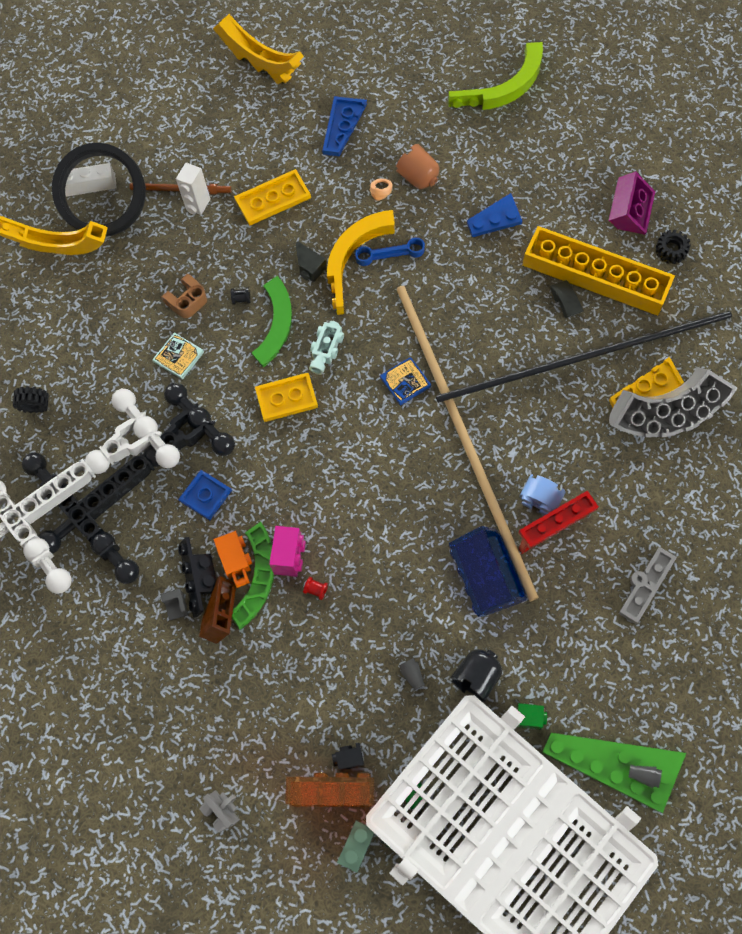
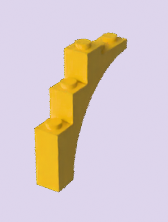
[213,14,304,84]

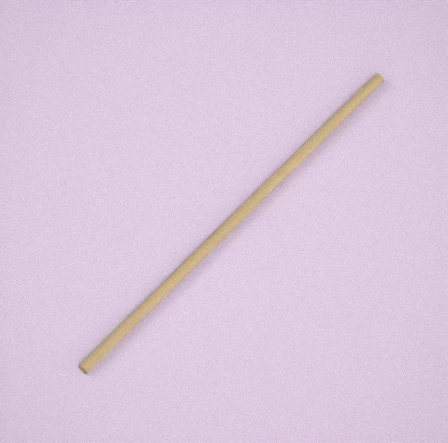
[396,286,539,602]

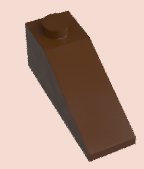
[199,576,236,644]

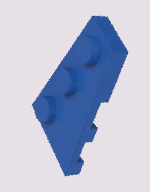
[467,193,522,237]

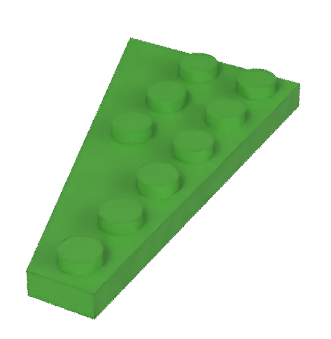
[542,733,686,813]

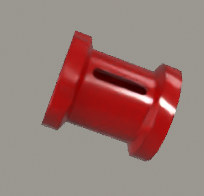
[303,576,328,600]

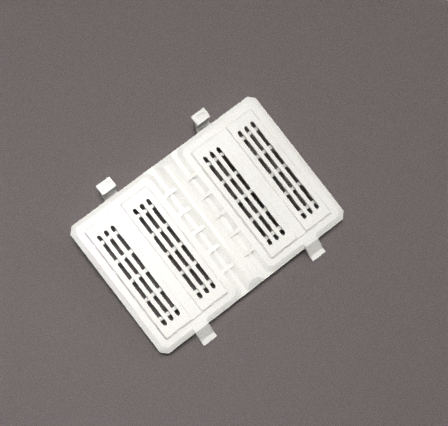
[366,695,658,934]

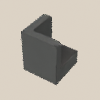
[160,588,189,620]

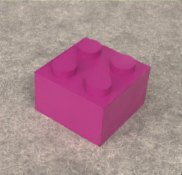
[269,526,306,577]

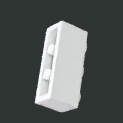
[65,163,116,197]
[176,163,210,215]

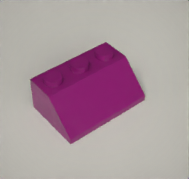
[609,172,655,235]

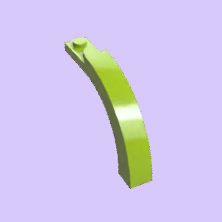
[448,42,543,110]

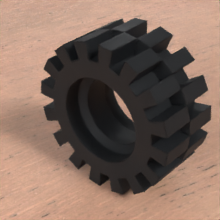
[655,230,691,264]
[13,386,49,413]

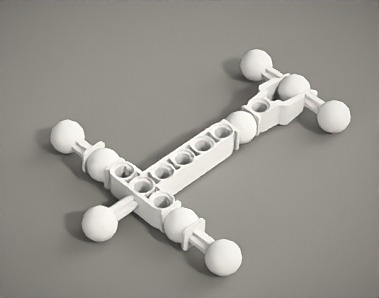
[0,388,180,594]

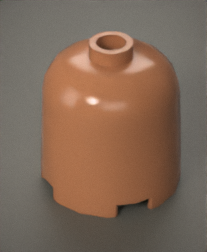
[396,144,440,189]

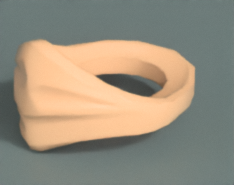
[370,178,393,201]

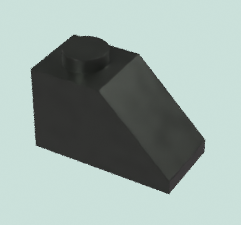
[296,241,327,282]

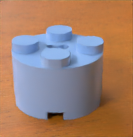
[519,474,566,515]

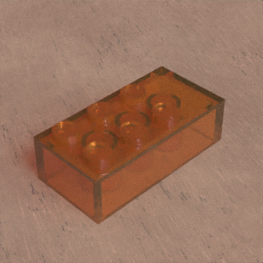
[285,773,375,807]

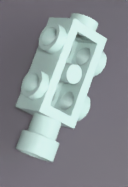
[309,321,344,375]

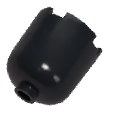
[450,649,502,703]

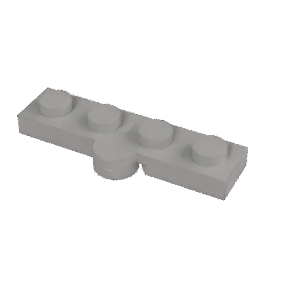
[618,547,677,624]

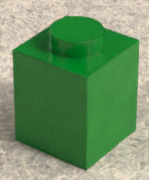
[517,703,547,730]

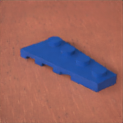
[322,96,367,157]

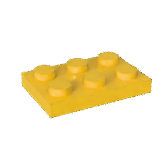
[255,372,318,422]

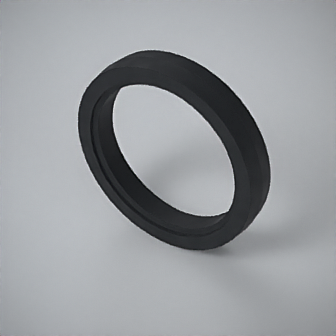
[52,143,146,237]

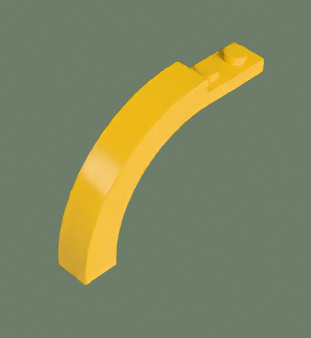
[327,210,395,315]
[0,216,108,255]

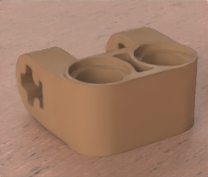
[161,274,207,318]

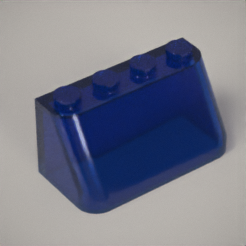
[448,526,526,617]

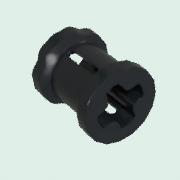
[230,287,251,305]

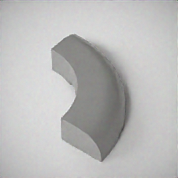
[609,367,737,437]

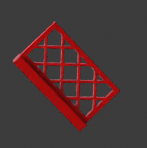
[518,491,599,554]

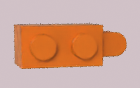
[213,531,253,588]

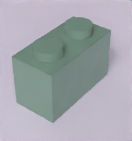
[337,821,375,873]

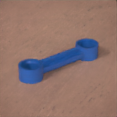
[355,238,425,266]

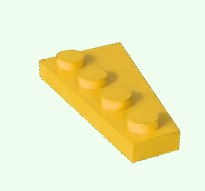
[609,357,684,408]

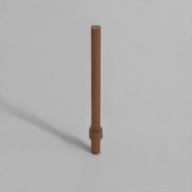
[130,183,231,194]

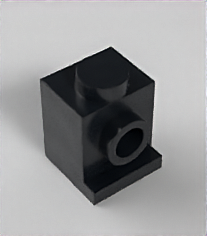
[332,743,364,771]

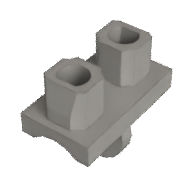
[200,790,240,832]

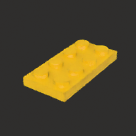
[234,169,311,226]

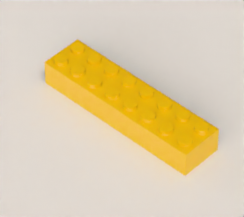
[522,226,675,316]

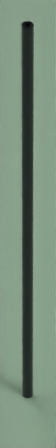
[436,311,732,403]

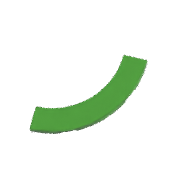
[252,276,292,368]
[232,522,274,630]

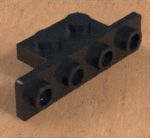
[178,537,217,618]

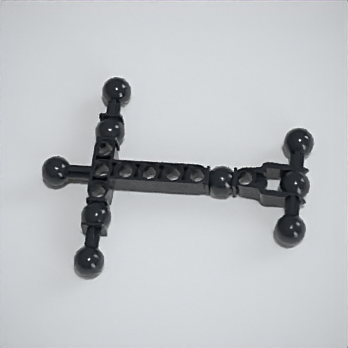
[22,383,235,584]

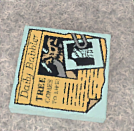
[152,333,204,380]

